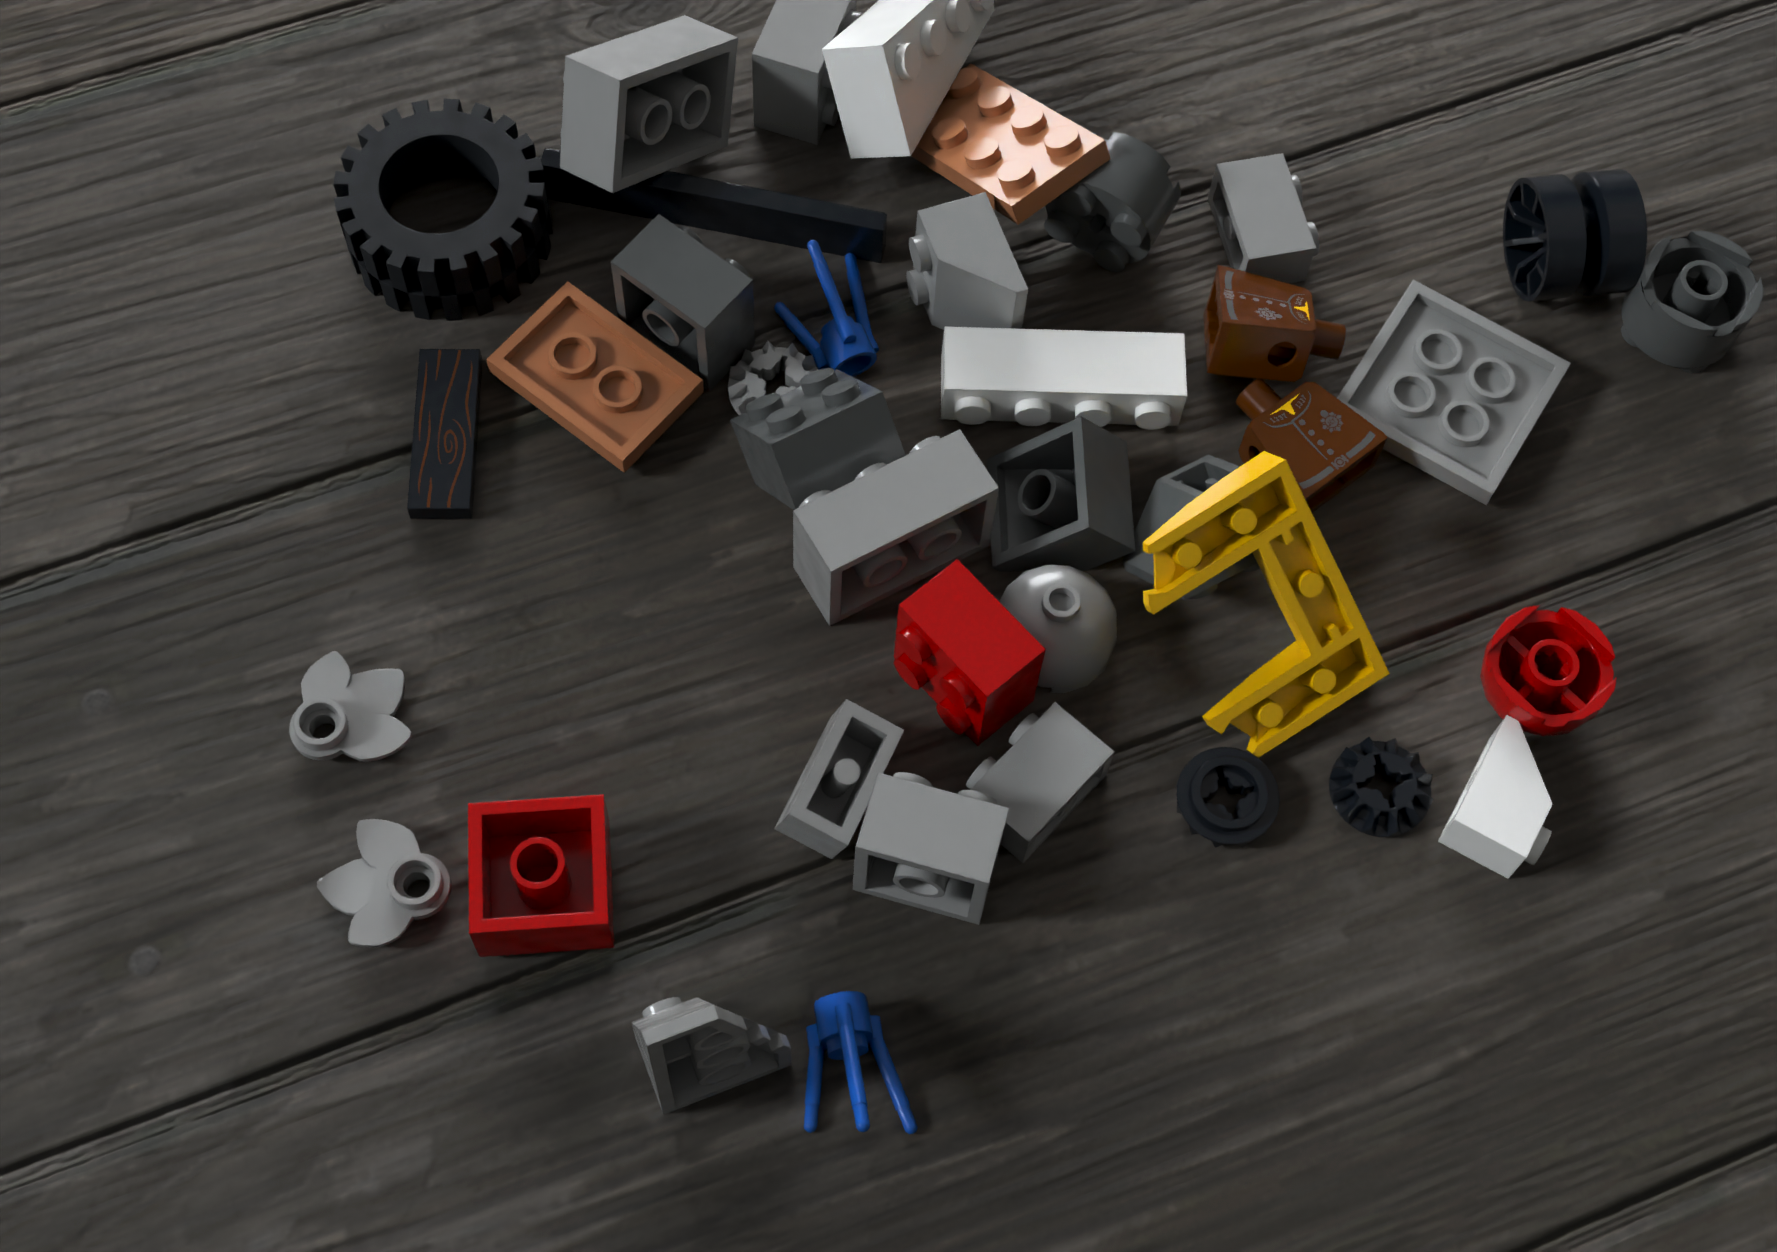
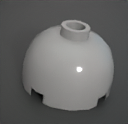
[999,565,1117,693]

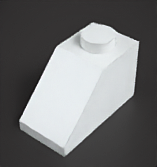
[1438,715,1552,879]

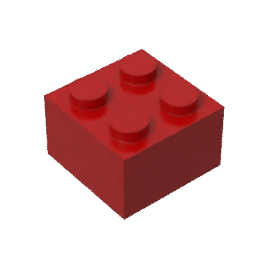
[894,559,1046,746]
[468,794,614,957]

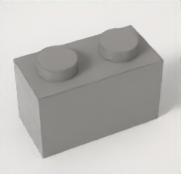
[1208,153,1319,283]
[774,699,904,859]
[966,702,1115,863]

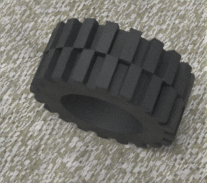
[333,98,553,321]

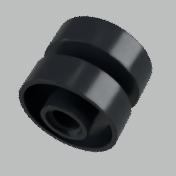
[1503,169,1647,302]

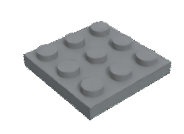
[1337,279,1571,505]

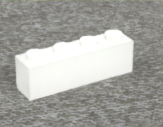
[941,326,1187,430]

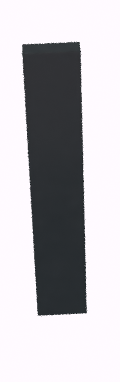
[541,148,887,263]

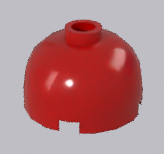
[1480,605,1617,737]

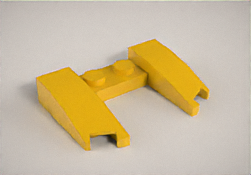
[1143,451,1390,758]

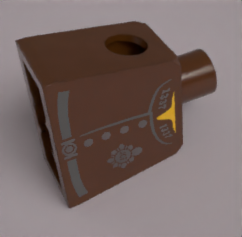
[1203,265,1346,382]
[1236,379,1388,513]

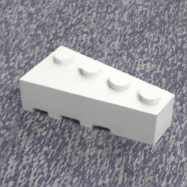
[822,0,995,159]

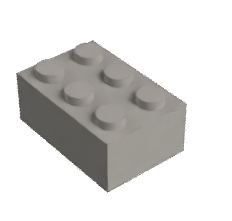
[560,15,738,193]
[793,429,999,626]

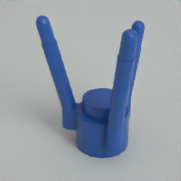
[774,240,879,377]
[804,991,918,1134]

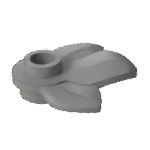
[289,651,412,762]
[317,819,452,948]

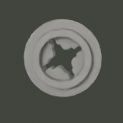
[728,341,818,415]

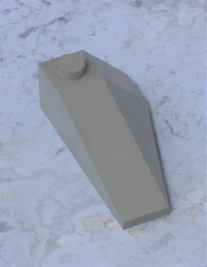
[631,997,791,1115]

